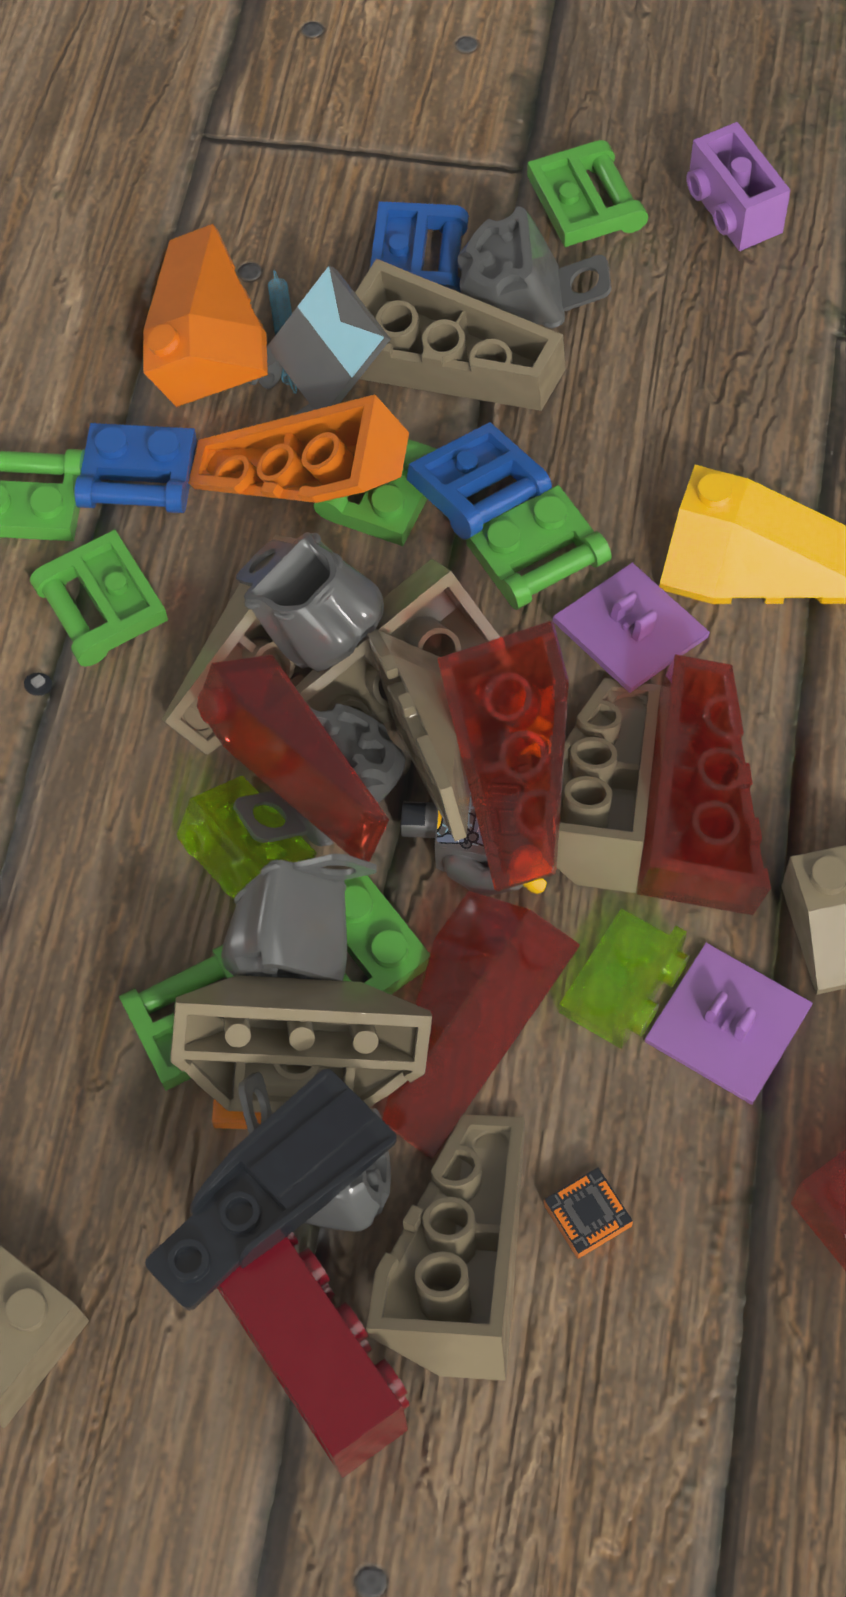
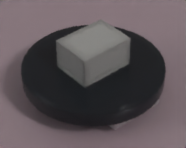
[24,673,52,696]

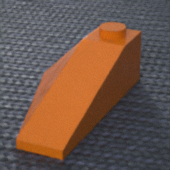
[143,224,268,407]
[188,394,409,503]

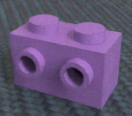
[686,122,791,251]

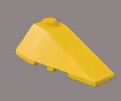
[659,465,846,604]

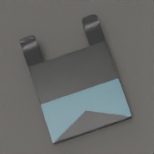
[248,266,391,416]

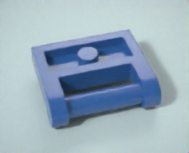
[370,201,469,293]
[407,422,552,539]
[75,423,197,513]

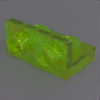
[177,776,317,900]
[559,908,690,1049]

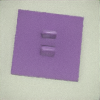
[552,563,710,693]
[644,943,813,1105]

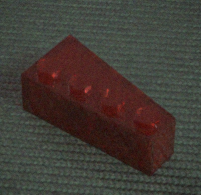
[636,654,771,915]

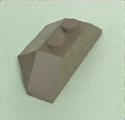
[170,975,432,1113]

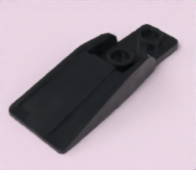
[145,1069,397,1311]

